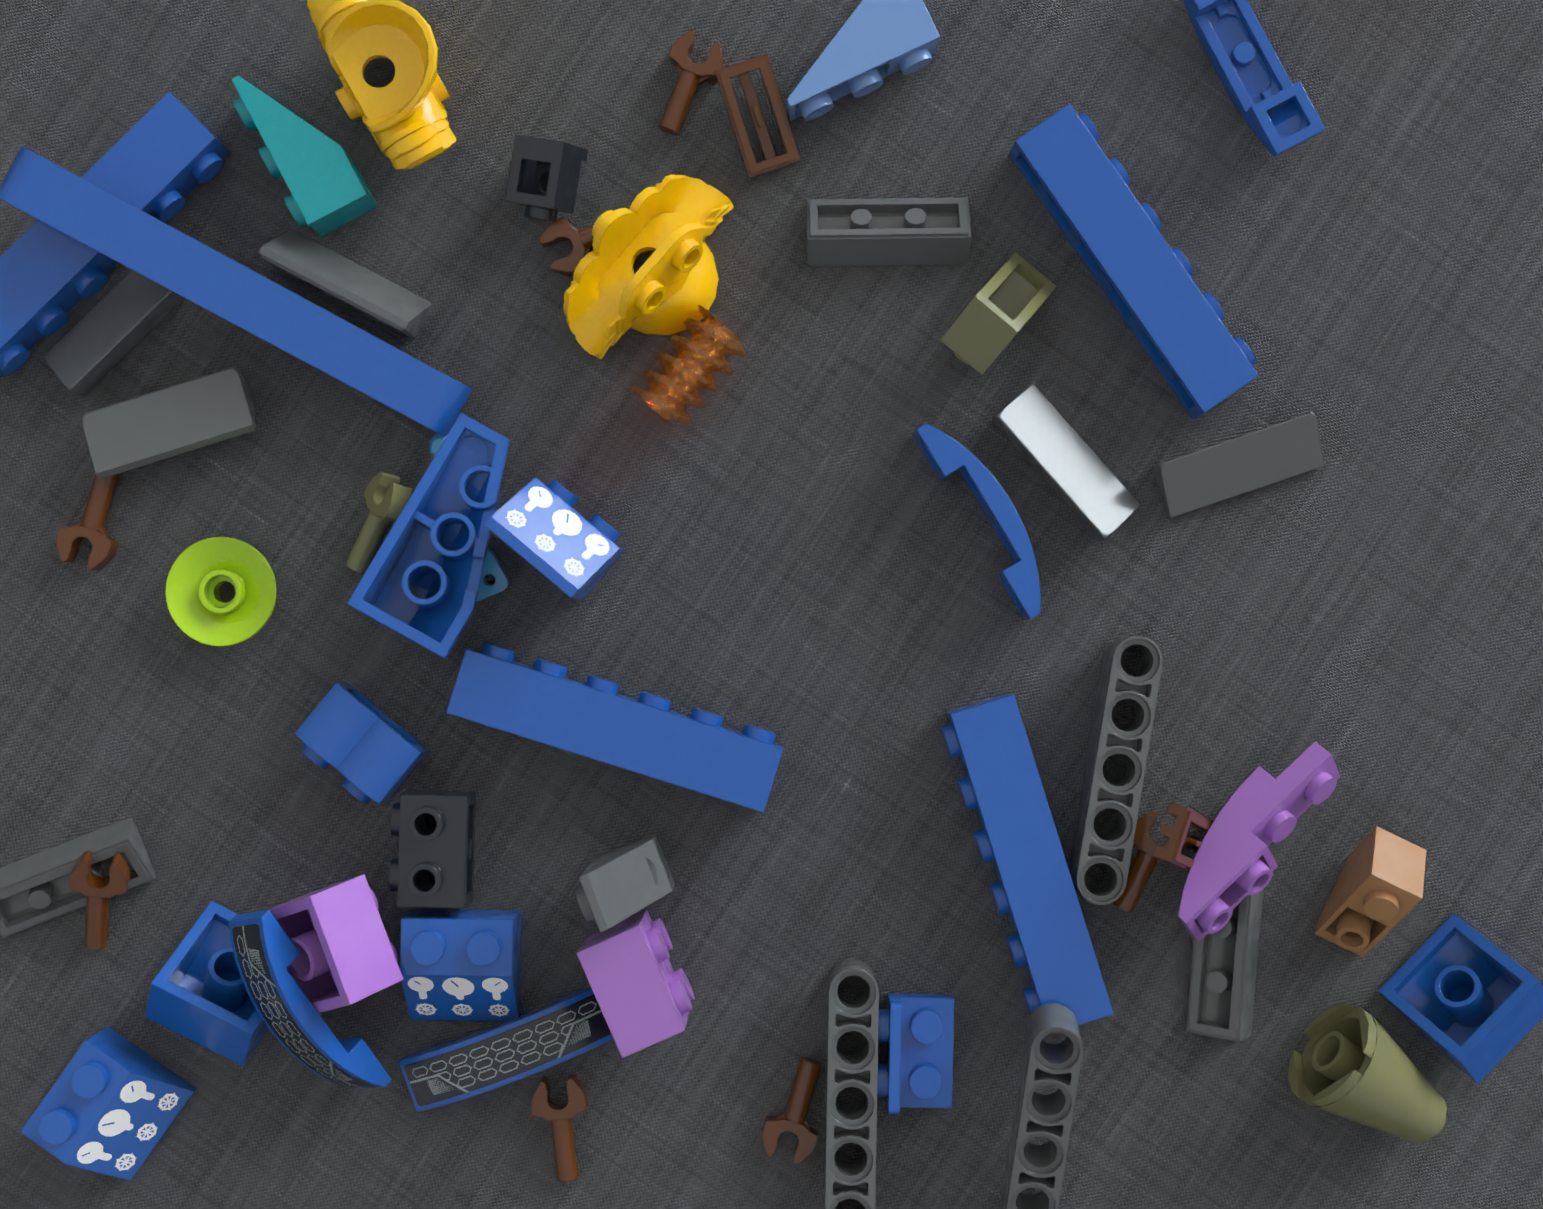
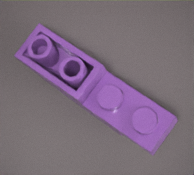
[1178,741,1340,942]

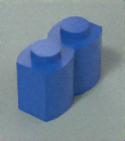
[295,682,429,804]

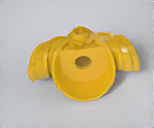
[307,0,456,170]
[563,175,734,360]

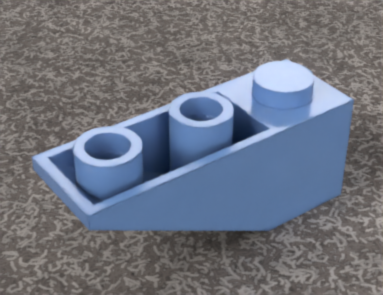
[786,0,940,121]

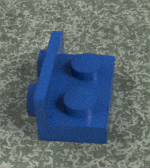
[877,993,954,1114]

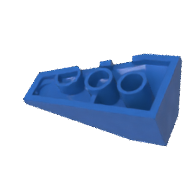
[347,413,510,659]

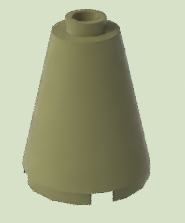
[1288,1003,1447,1143]

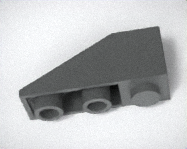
[575,834,675,932]

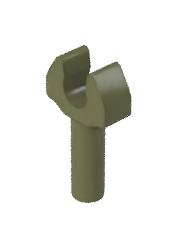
[346,471,412,573]

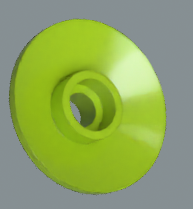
[165,537,277,646]

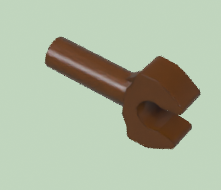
[658,30,724,136]
[539,218,594,276]
[56,473,120,570]
[1113,811,1185,912]
[69,850,130,950]
[762,1057,822,1165]
[531,1074,588,1181]

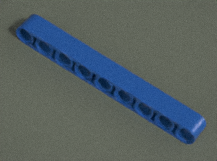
[0,146,473,437]

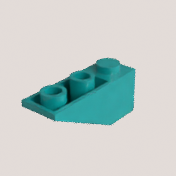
[231,75,378,237]

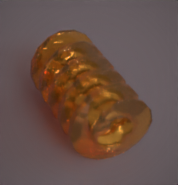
[629,305,747,426]

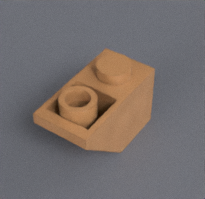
[1314,826,1426,957]

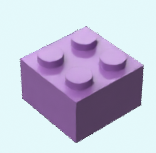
[268,874,404,1013]
[576,909,695,1058]

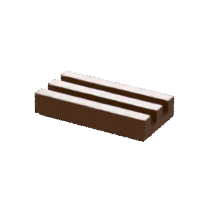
[714,54,800,178]
[1152,802,1214,873]

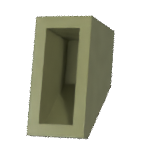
[940,252,1057,375]

